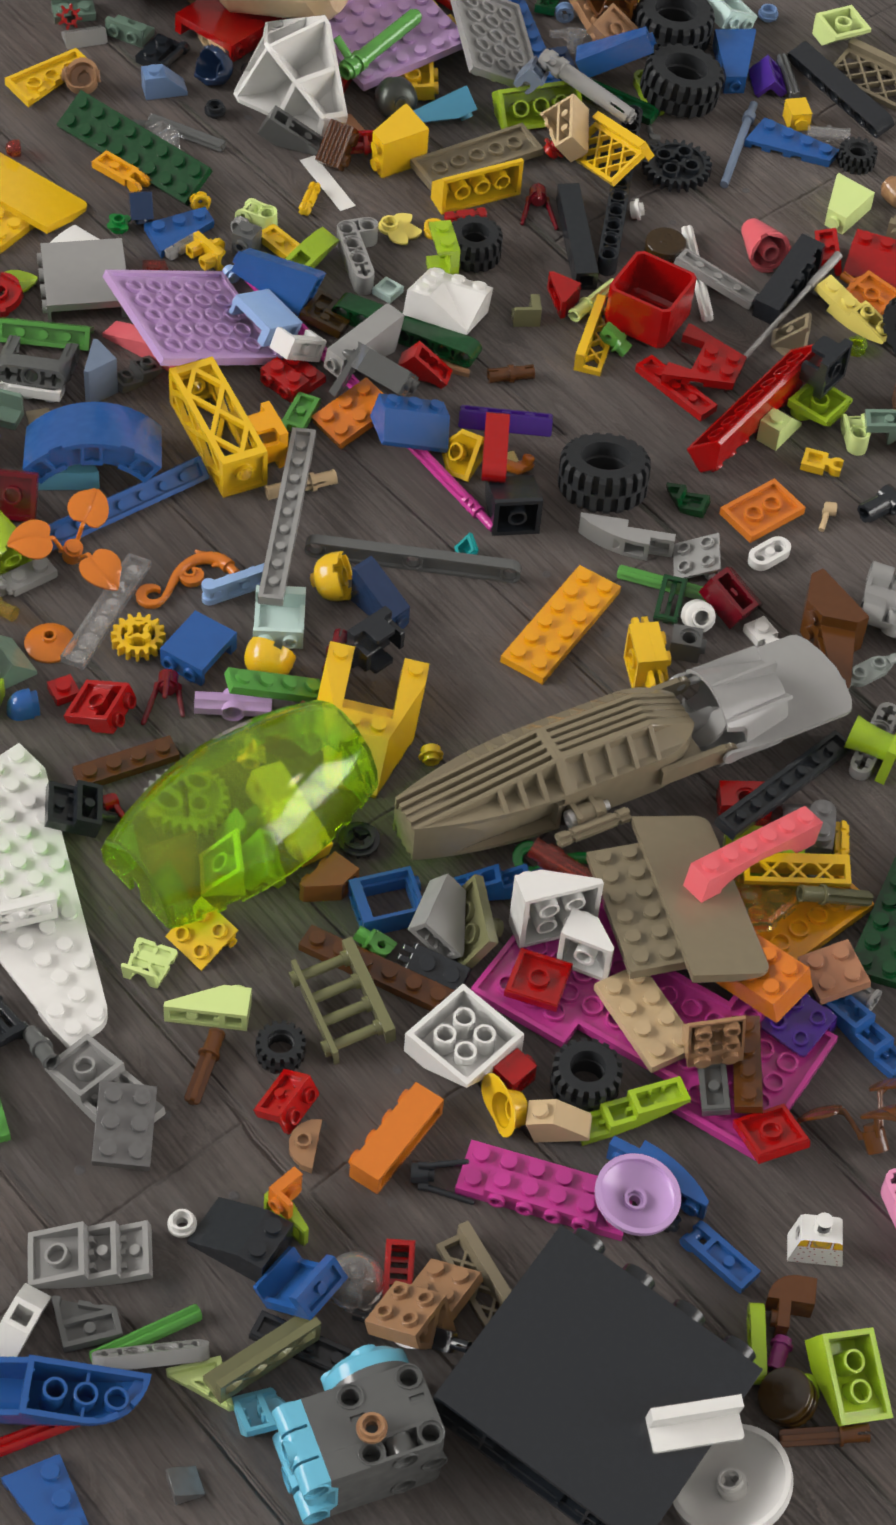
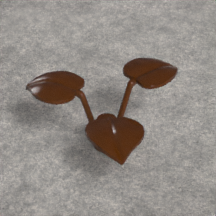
[796,1078,896,1155]

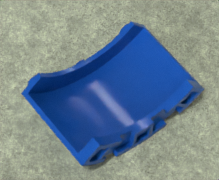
[23,402,162,484]

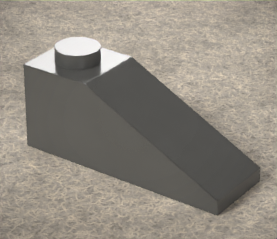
[257,105,323,156]

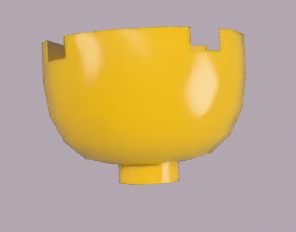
[310,551,352,601]
[244,637,296,675]

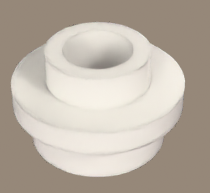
[630,198,645,221]
[167,1209,197,1238]

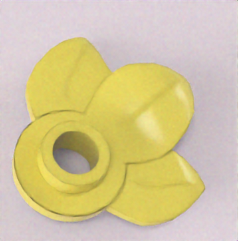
[378,213,422,245]

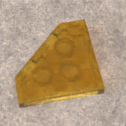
[734,873,805,932]

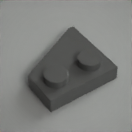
[51,1295,123,1353]

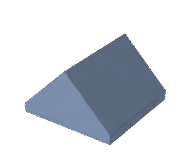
[84,339,118,402]

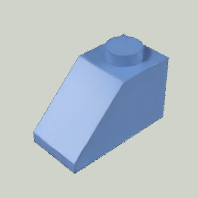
[141,64,188,100]

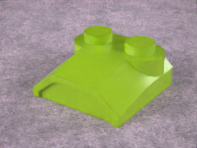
[787,384,853,426]

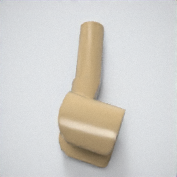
[818,502,837,532]

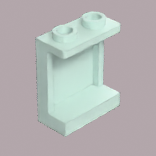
[253,585,306,649]

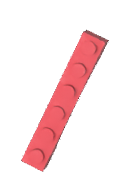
[683,806,823,903]

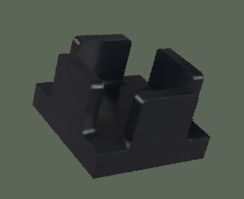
[799,336,853,400]
[347,606,405,674]

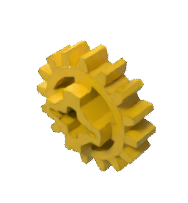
[111,612,166,662]

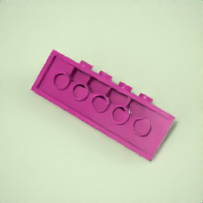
[455,1139,633,1241]

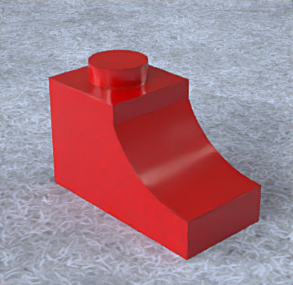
[398,341,453,389]

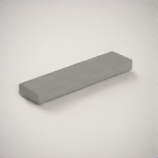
[673,248,760,310]

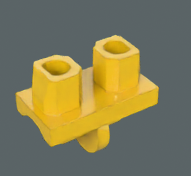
[186,231,226,271]

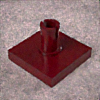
[0,469,39,522]

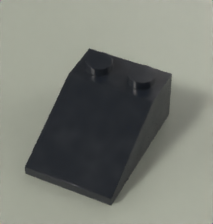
[187,1197,294,1282]

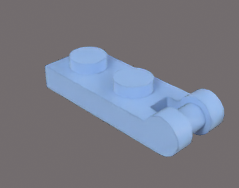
[201,563,264,606]

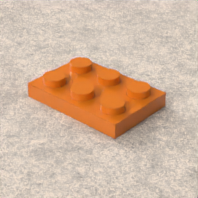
[312,377,384,449]
[719,478,806,543]

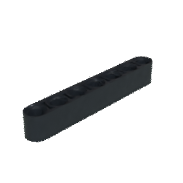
[787,41,895,138]

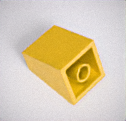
[370,104,429,178]

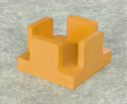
[247,401,288,468]

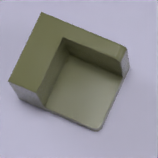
[511,294,542,327]

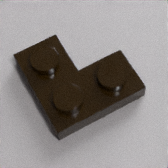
[299,290,350,339]

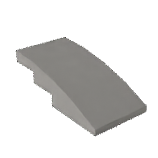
[45,1034,166,1123]
[28,1220,153,1289]

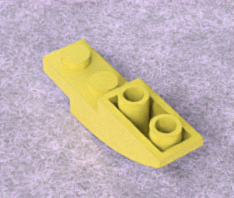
[814,275,887,344]

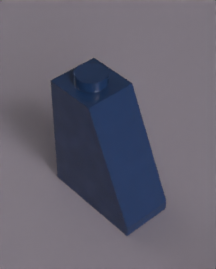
[351,556,410,629]

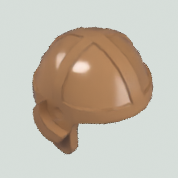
[62,57,101,94]

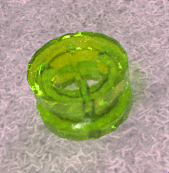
[849,335,868,357]

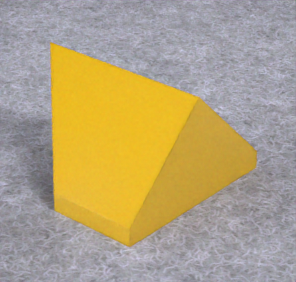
[441,429,484,482]

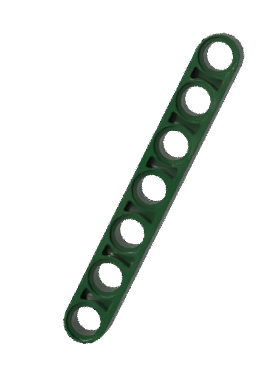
[332,292,482,368]

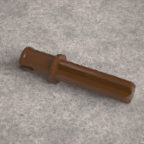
[184,1027,226,1106]
[778,1423,871,1448]

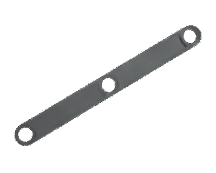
[304,534,522,583]

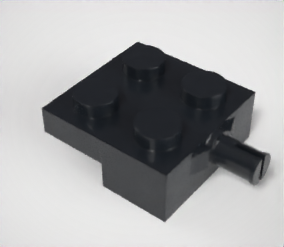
[44,780,118,838]

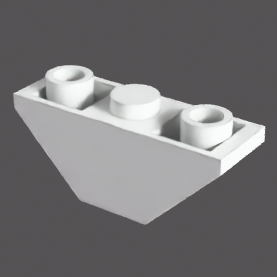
[0,1283,51,1357]

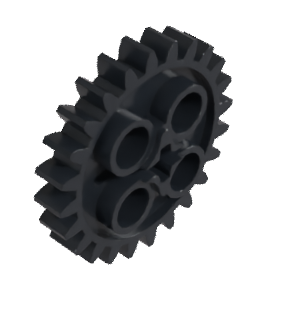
[642,139,712,193]

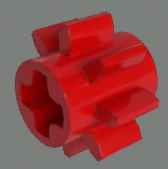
[56,3,83,30]

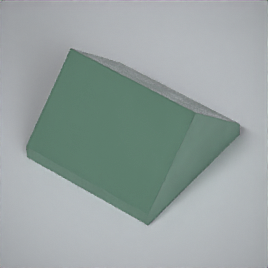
[0,635,37,689]

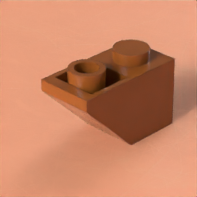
[299,851,360,902]

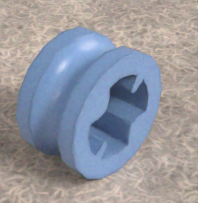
[555,2,574,23]

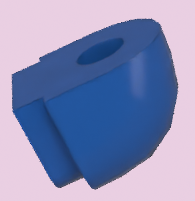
[6,688,40,721]

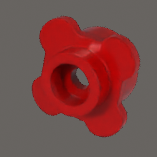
[543,138,564,159]

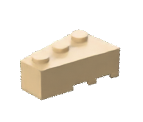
[540,93,589,162]

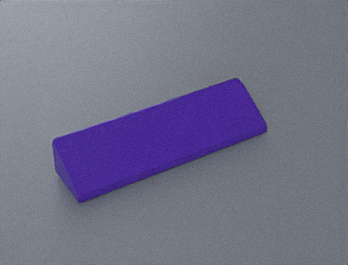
[458,405,553,437]

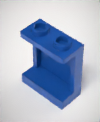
[160,610,237,686]
[253,1246,348,1320]

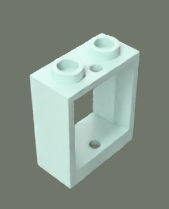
[707,0,758,29]

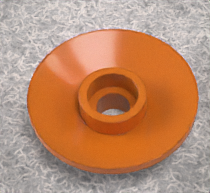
[24,623,75,664]

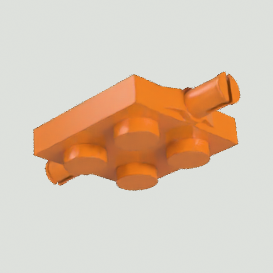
[839,270,896,315]

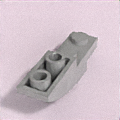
[578,512,676,561]

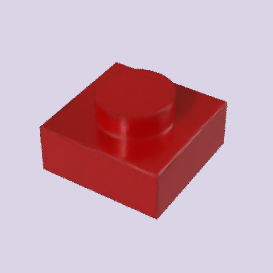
[47,674,80,706]

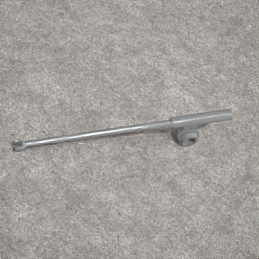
[744,251,843,358]

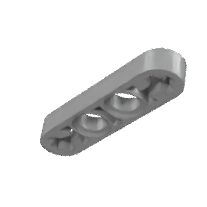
[848,702,896,781]
[92,1339,210,1370]

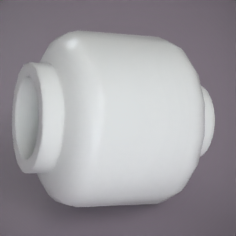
[681,599,716,632]

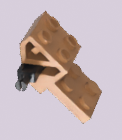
[352,1258,483,1353]

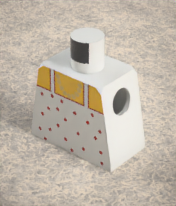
[787,1212,843,1267]

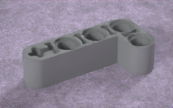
[337,217,378,295]

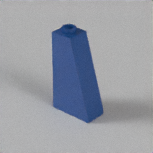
[575,26,656,78]
[712,28,756,94]
[231,248,326,316]

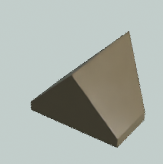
[771,312,812,356]

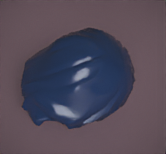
[194,44,233,86]

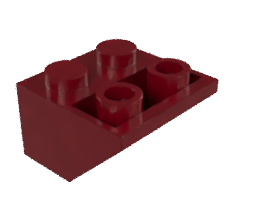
[699,567,763,629]

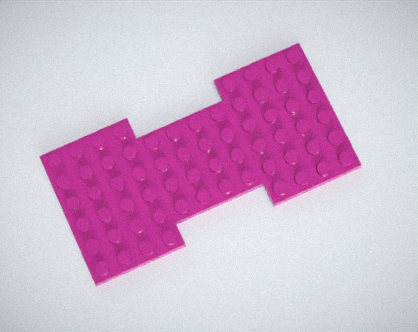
[470,903,838,1161]

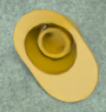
[481,1073,528,1138]

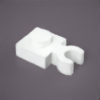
[743,616,779,647]

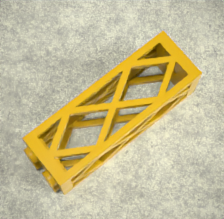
[169,356,268,498]

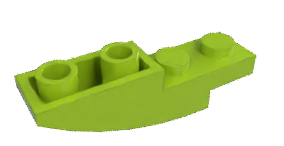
[285,226,340,268]

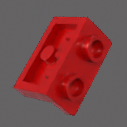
[253,1069,319,1134]

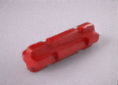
[444,207,487,222]

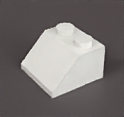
[557,908,614,981]

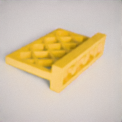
[575,111,655,187]

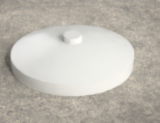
[673,1424,794,1525]

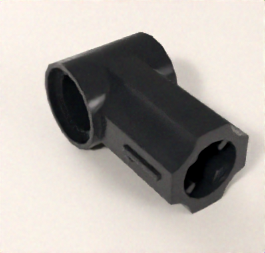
[857,484,896,523]

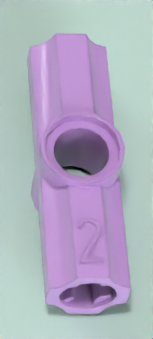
[194,688,272,721]

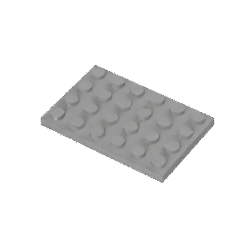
[450,0,534,88]

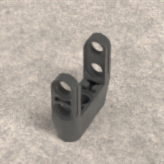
[0,335,80,390]

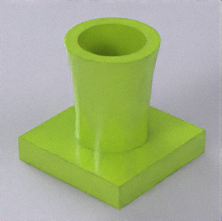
[844,715,896,785]

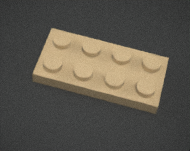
[594,969,686,1073]

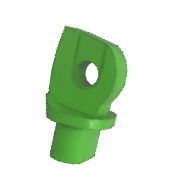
[600,321,632,357]
[353,926,397,958]

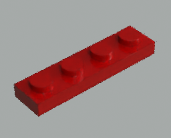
[635,354,718,422]

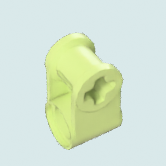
[235,198,278,230]
[840,413,871,456]

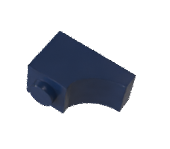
[128,191,154,224]

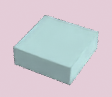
[372,277,404,304]

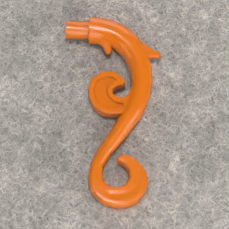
[135,549,240,609]

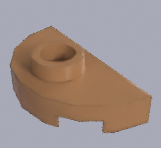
[289,1119,322,1174]

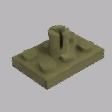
[456,874,504,969]

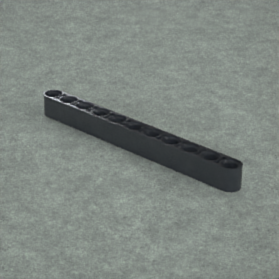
[597,105,643,276]

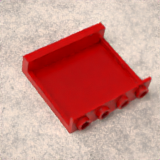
[175,0,287,62]

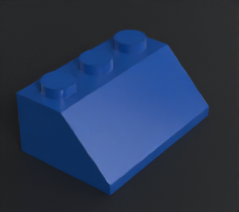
[370,393,450,453]

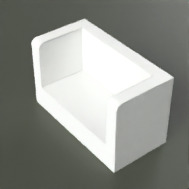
[269,327,327,362]

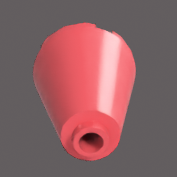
[741,218,791,273]

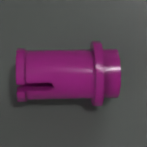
[767,1334,793,1373]

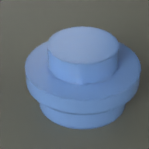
[758,4,778,23]

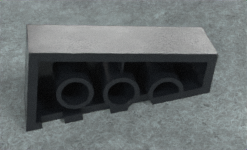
[752,234,826,325]

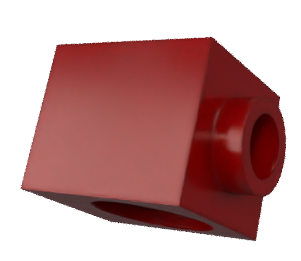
[493,1048,537,1092]

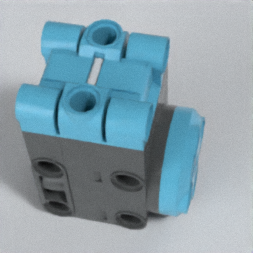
[272,1344,448,1525]

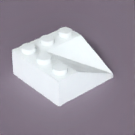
[403,267,493,335]
[509,870,604,948]
[404,984,524,1088]

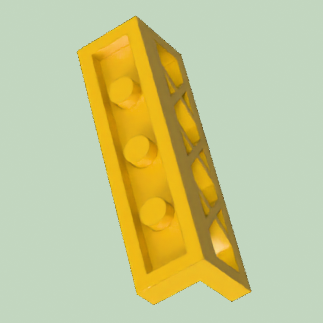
[573,294,611,376]
[742,853,852,887]

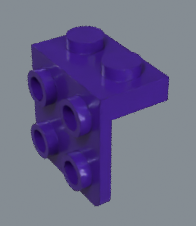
[761,993,837,1057]

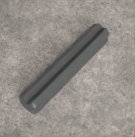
[776,53,800,98]

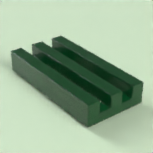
[653,574,688,625]

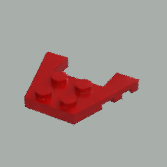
[661,323,747,390]

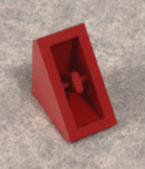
[547,271,581,319]

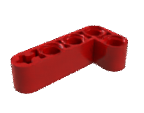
[481,412,510,483]

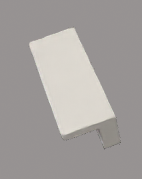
[645,1394,745,1454]

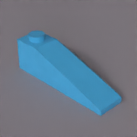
[414,85,477,123]

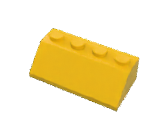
[431,158,524,215]

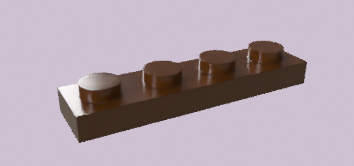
[72,735,180,785]
[732,1016,763,1113]

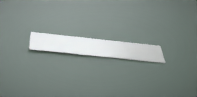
[300,155,355,211]

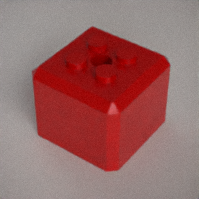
[604,251,697,349]

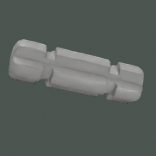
[164,231,197,261]

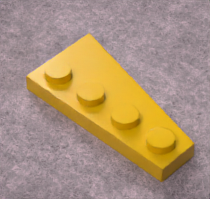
[4,48,87,108]

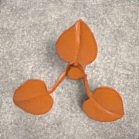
[7,488,122,591]

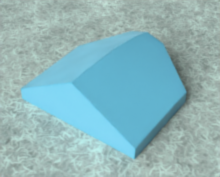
[232,1387,286,1437]

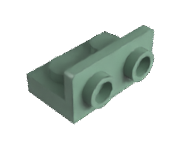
[51,0,96,24]
[105,14,155,48]

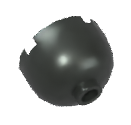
[374,76,418,118]

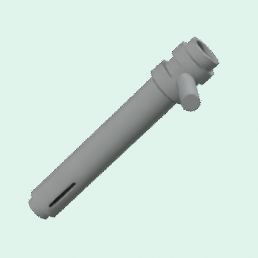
[538,49,637,124]

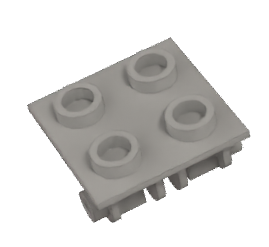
[673,533,721,581]

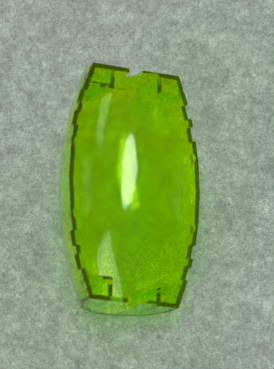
[101,700,378,929]

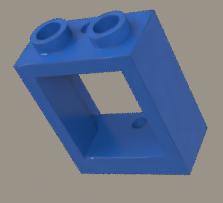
[348,866,422,933]

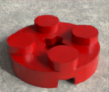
[0,272,24,318]

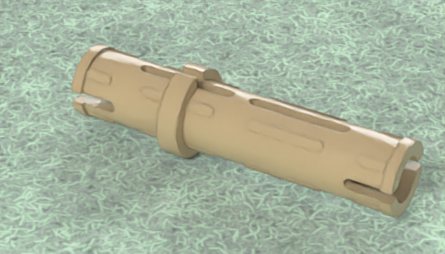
[264,469,338,501]

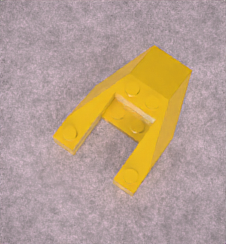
[313,641,430,798]

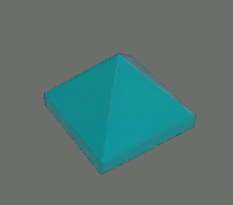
[454,532,479,555]

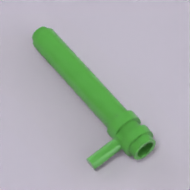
[333,9,422,80]

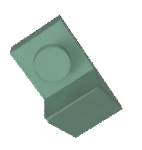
[864,409,896,445]

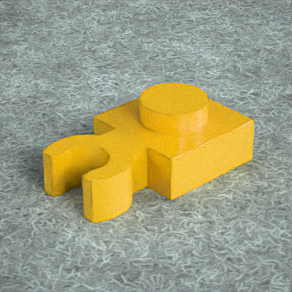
[800,447,844,477]

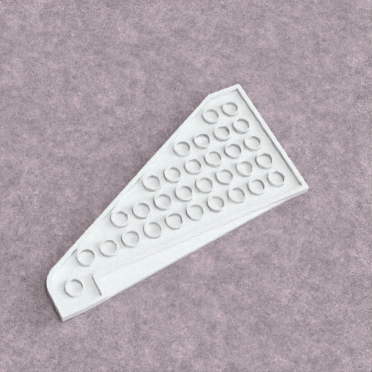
[0,743,108,1049]

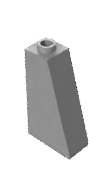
[323,303,405,378]

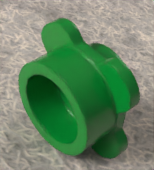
[107,213,131,234]

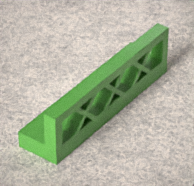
[0,317,94,351]

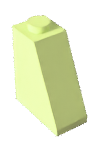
[825,173,875,235]

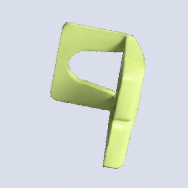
[121,937,178,989]

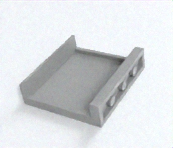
[37,238,128,322]

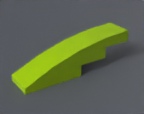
[580,1076,691,1146]

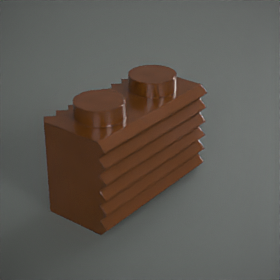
[315,119,359,172]

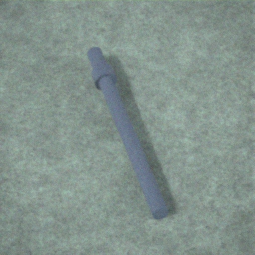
[720,101,758,188]

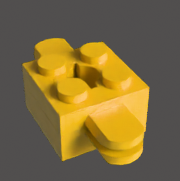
[623,616,671,688]

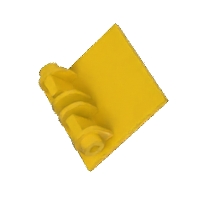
[165,896,239,971]

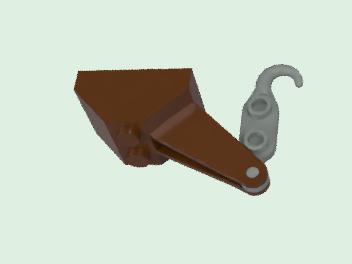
[800,568,896,691]

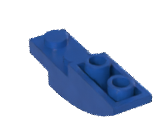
[606,1136,709,1220]

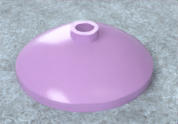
[595,1153,681,1236]

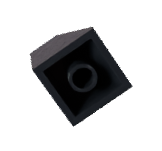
[485,475,543,536]

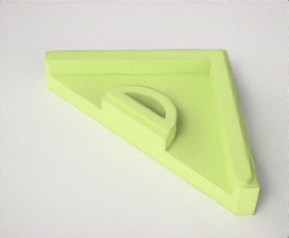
[166,1355,234,1412]

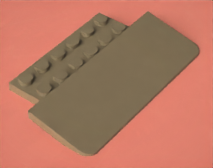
[586,816,769,983]

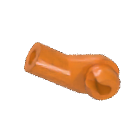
[506,454,535,475]

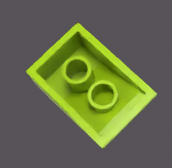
[805,1327,893,1426]

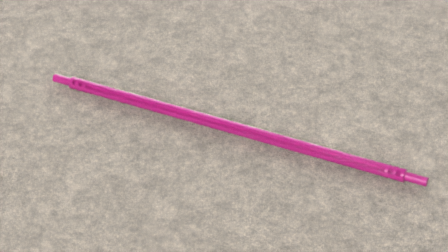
[244,280,492,532]

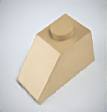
[526,1099,592,1143]

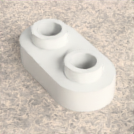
[748,536,791,571]

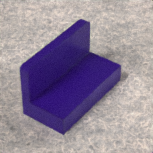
[748,55,787,98]

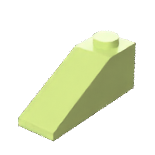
[163,985,252,1031]

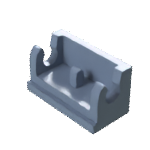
[513,56,550,94]

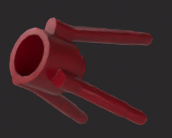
[520,183,558,230]
[141,669,185,725]

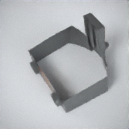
[329,341,420,398]

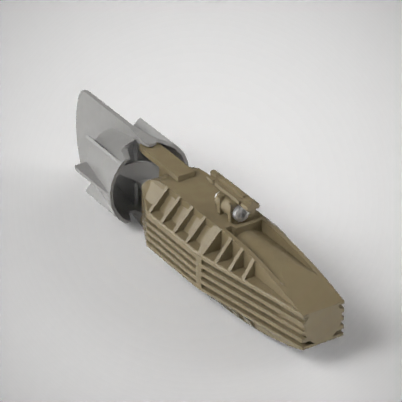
[393,635,852,861]

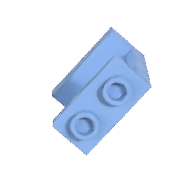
[229,289,303,347]

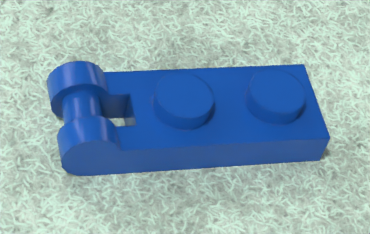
[679,1220,761,1294]

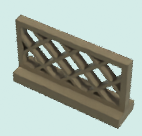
[833,37,896,111]

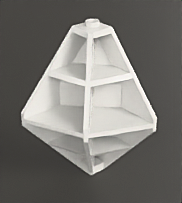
[233,15,348,137]

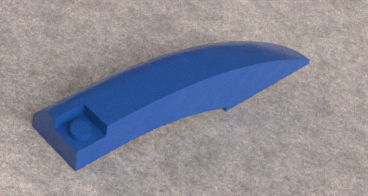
[0,1354,152,1426]

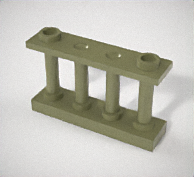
[288,936,396,1065]

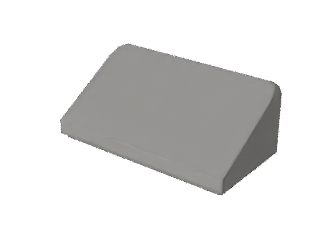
[61,25,108,49]

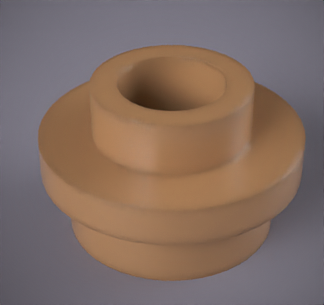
[356,1412,388,1444]

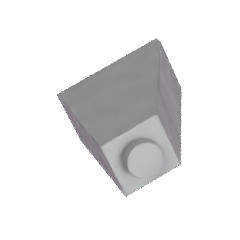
[408,874,466,960]

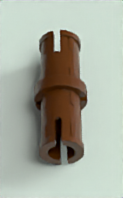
[487,364,535,383]

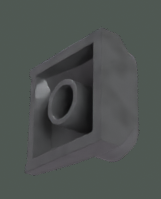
[782,800,836,854]

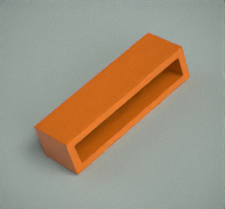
[348,1082,444,1195]

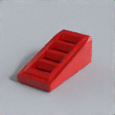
[382,1239,416,1298]

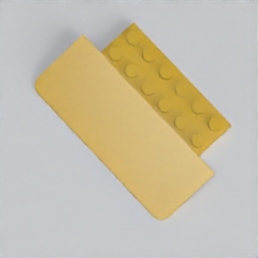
[0,152,87,254]

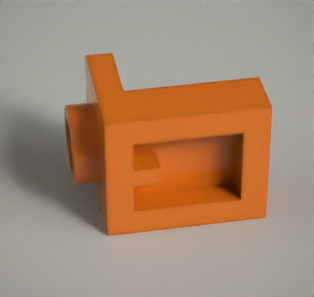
[268,1166,303,1220]

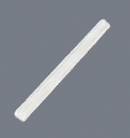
[681,225,714,323]

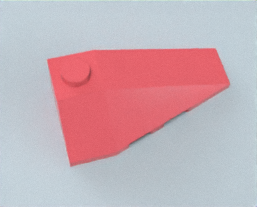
[102,321,176,372]

